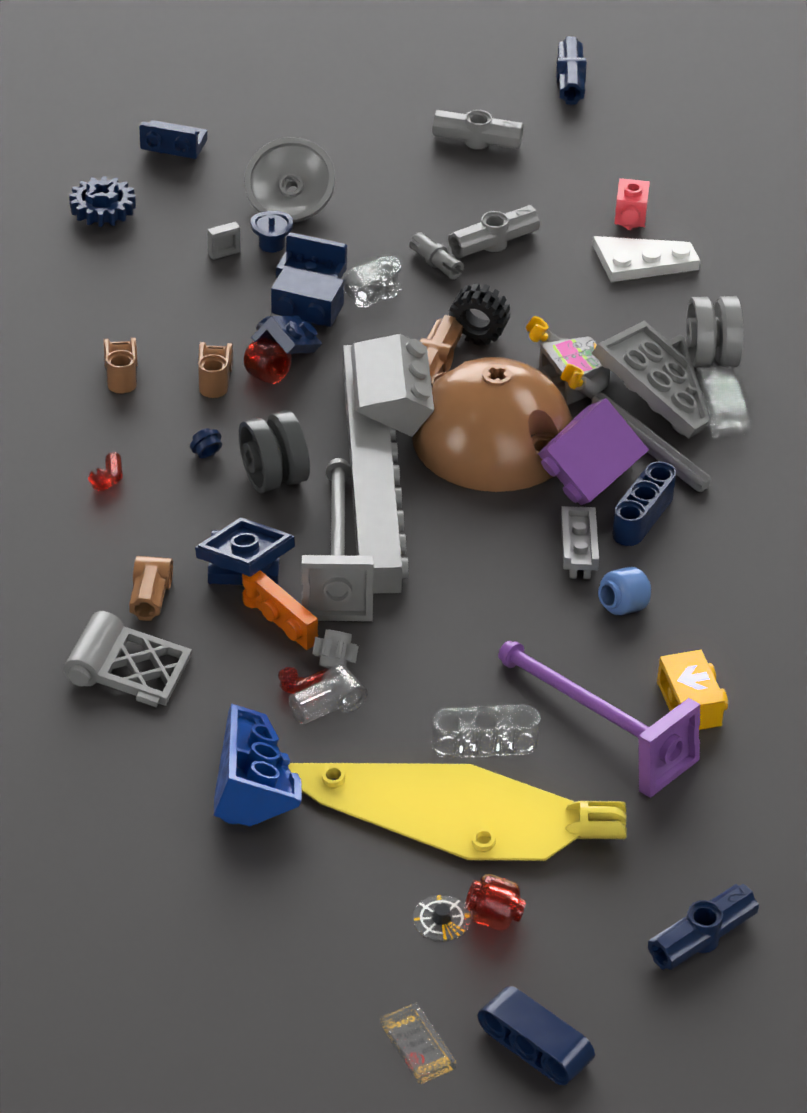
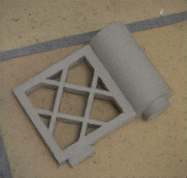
[64,611,192,708]

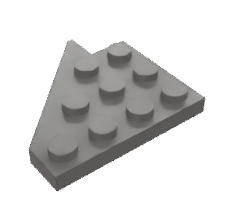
[592,321,710,439]

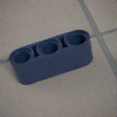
[612,461,676,546]
[477,986,595,1085]

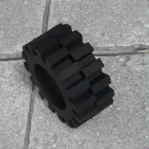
[448,283,511,345]

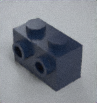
[271,266,344,327]

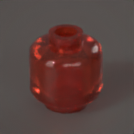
[244,337,292,384]
[464,874,526,931]

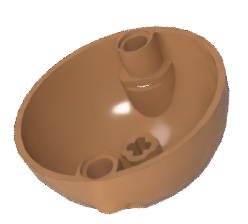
[412,357,572,492]

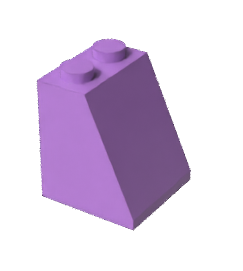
[538,398,649,505]

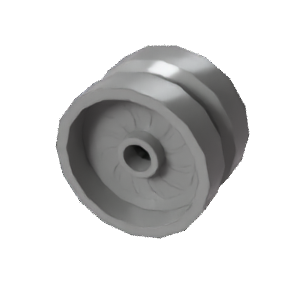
[686,296,743,368]

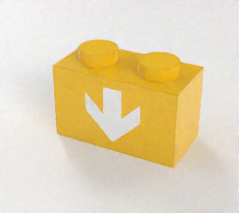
[657,650,728,730]

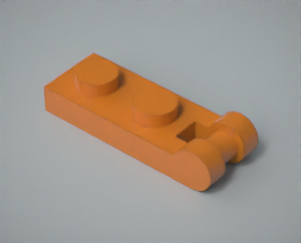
[242,570,318,650]

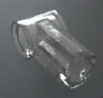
[289,665,368,725]

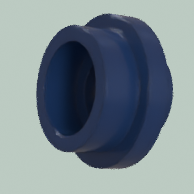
[190,428,222,458]

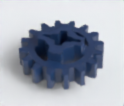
[69,176,136,227]

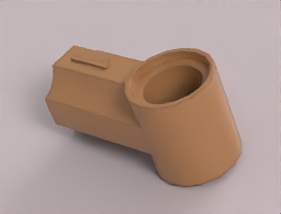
[129,555,173,621]

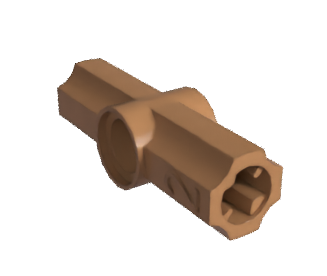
[420,315,463,383]

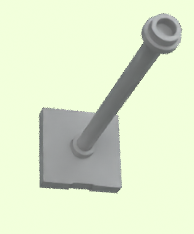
[302,458,374,621]

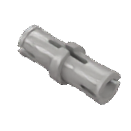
[409,232,464,279]

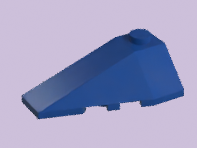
[213,703,302,827]

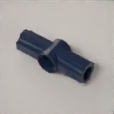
[556,36,586,105]
[648,883,759,970]

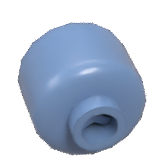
[598,567,651,615]

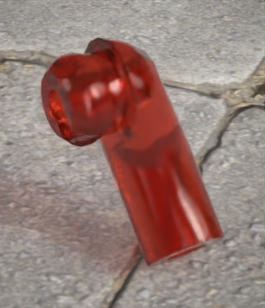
[88,452,123,491]
[278,667,334,696]

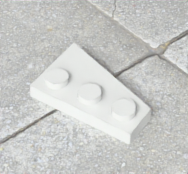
[593,236,700,282]

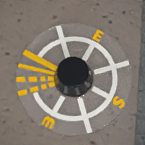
[412,895,471,941]

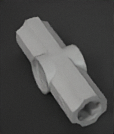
[432,110,524,149]
[448,205,540,259]

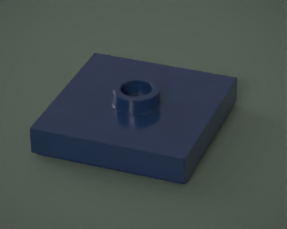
[195,517,295,577]

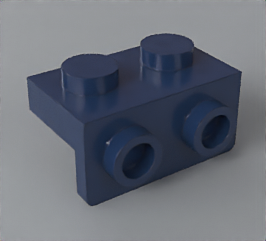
[139,120,208,159]
[276,232,347,279]
[251,315,322,354]

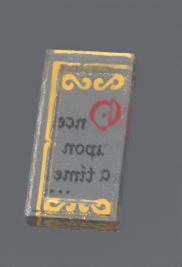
[380,1002,456,1085]

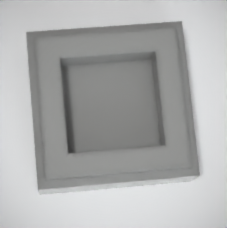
[207,221,241,260]

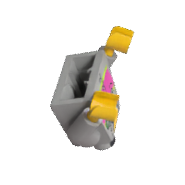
[525,316,610,405]

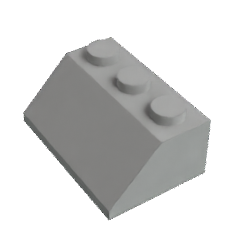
[350,334,434,437]

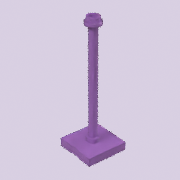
[498,641,700,798]

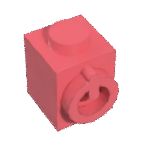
[614,178,650,230]

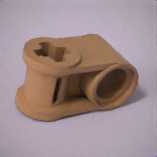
[104,337,138,394]
[198,342,233,398]

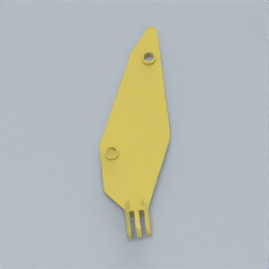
[288,763,627,861]

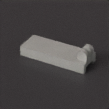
[561,506,599,579]

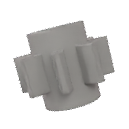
[312,629,359,671]

